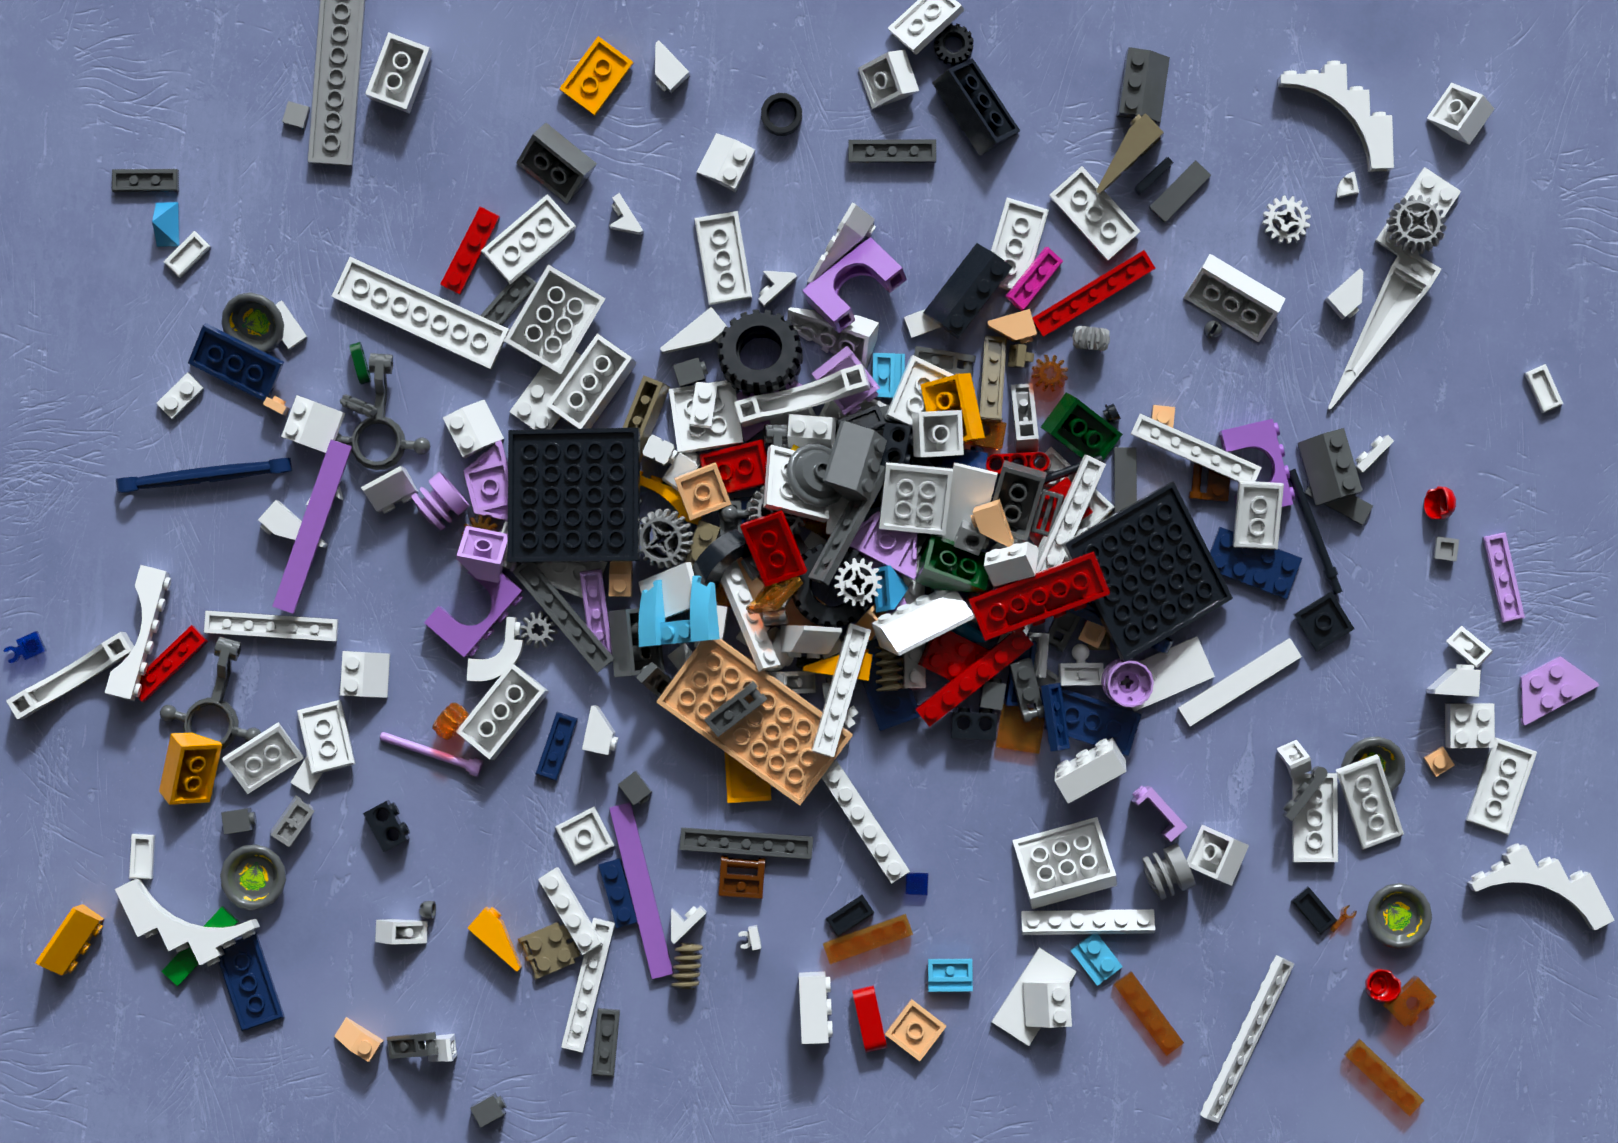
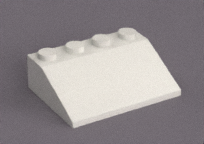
[504,265,606,374]
[1013,817,1117,909]

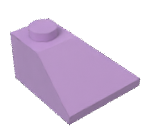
[456,526,508,583]

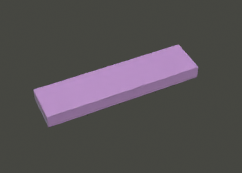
[1483,532,1525,623]
[579,568,612,654]

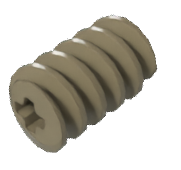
[875,647,904,691]
[671,942,703,990]

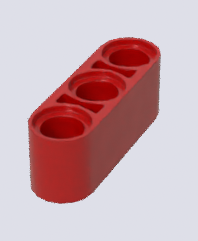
[986,452,1051,476]
[852,985,887,1053]

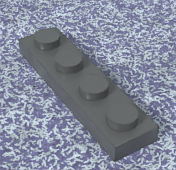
[848,139,936,163]

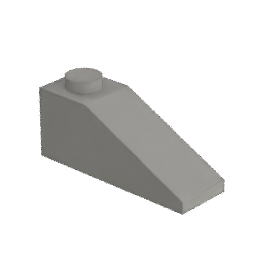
[1011,383,1039,453]

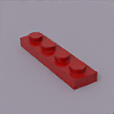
[440,206,500,295]
[138,625,208,703]

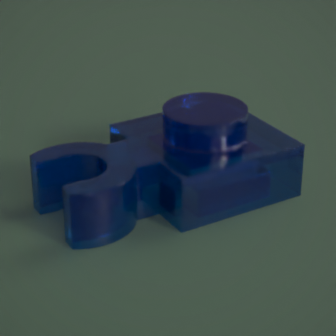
[3,631,47,663]

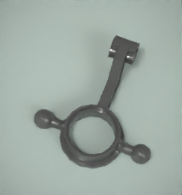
[335,353,431,471]
[721,424,820,527]
[160,637,261,750]

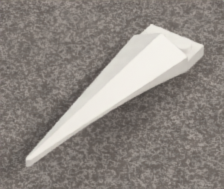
[1328,249,1441,410]

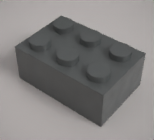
[993,460,1047,541]

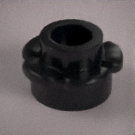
[1103,403,1121,424]

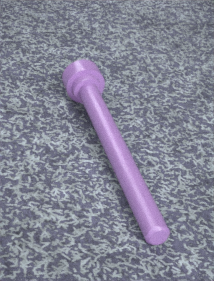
[380,732,483,777]

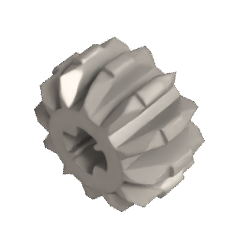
[1072,326,1110,351]
[520,611,558,648]

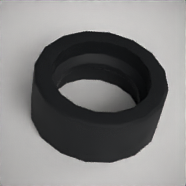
[761,93,802,136]

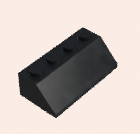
[932,58,1020,156]
[923,243,1013,339]

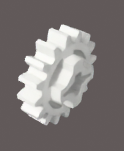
[1262,196,1311,244]
[834,558,882,606]

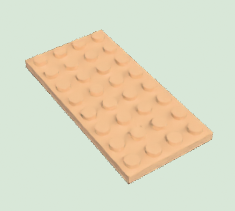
[656,638,853,805]

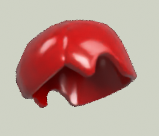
[1424,486,1456,520]
[1365,969,1401,1003]

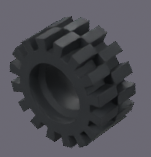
[934,23,974,66]

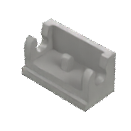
[271,795,315,847]

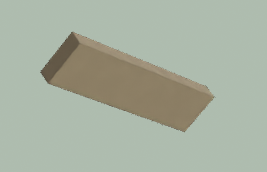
[979,336,1007,423]

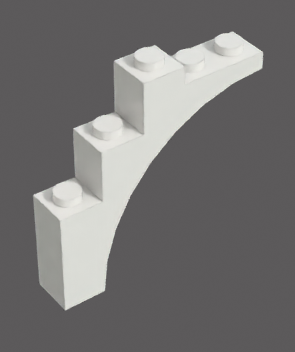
[1278,61,1394,172]
[1467,843,1614,930]
[115,879,260,967]

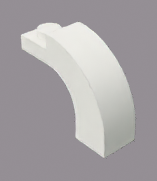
[467,617,525,681]

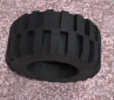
[717,309,803,396]
[790,544,873,627]

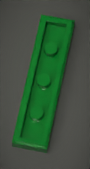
[161,906,239,986]

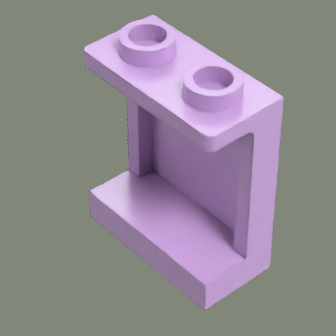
[812,346,880,416]
[1131,786,1187,842]

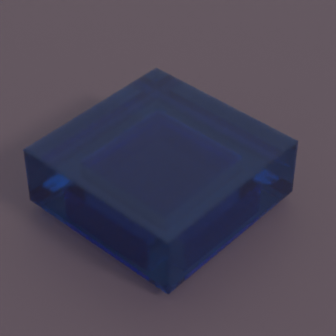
[905,872,928,895]

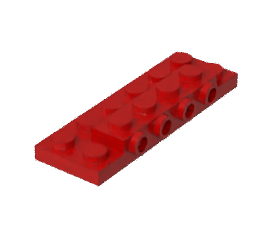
[969,552,1110,641]

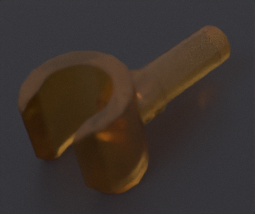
[1330,905,1357,932]

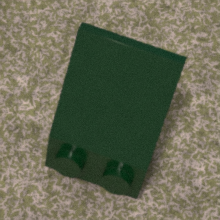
[1040,392,1123,460]
[915,534,989,593]

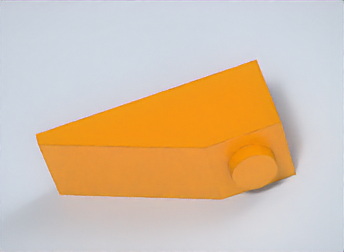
[803,649,873,681]
[467,907,522,971]

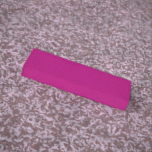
[1005,247,1063,311]

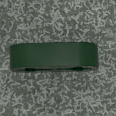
[349,342,372,385]

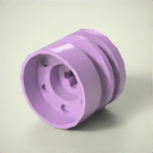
[411,471,470,531]
[1101,658,1154,707]

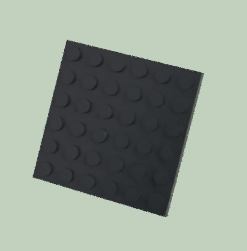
[507,428,640,563]
[1062,481,1233,662]

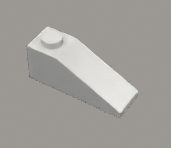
[660,307,727,354]
[258,500,328,548]

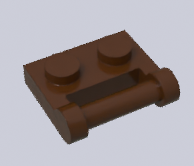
[1189,463,1230,502]
[719,856,765,899]

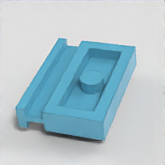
[872,353,905,398]
[1070,934,1123,986]
[928,958,973,992]

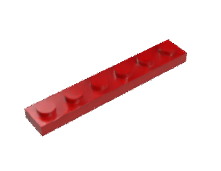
[1032,250,1156,337]
[916,631,1034,727]

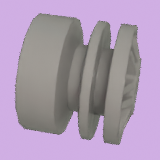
[1142,843,1196,901]

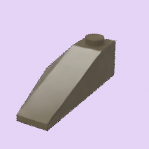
[1096,113,1164,195]

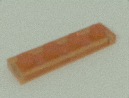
[823,913,913,964]
[1114,971,1184,1056]
[1344,1039,1425,1116]

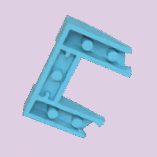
[638,576,720,647]

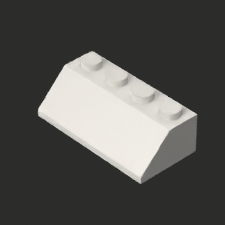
[1183,254,1286,342]
[546,334,637,429]
[872,589,974,656]
[456,663,549,760]

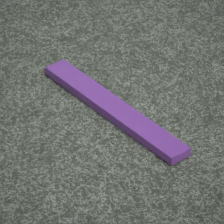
[272,439,352,614]
[609,802,674,979]

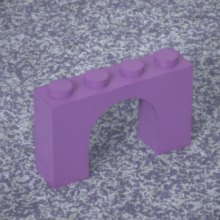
[802,237,907,333]
[1219,419,1295,507]
[424,571,523,657]

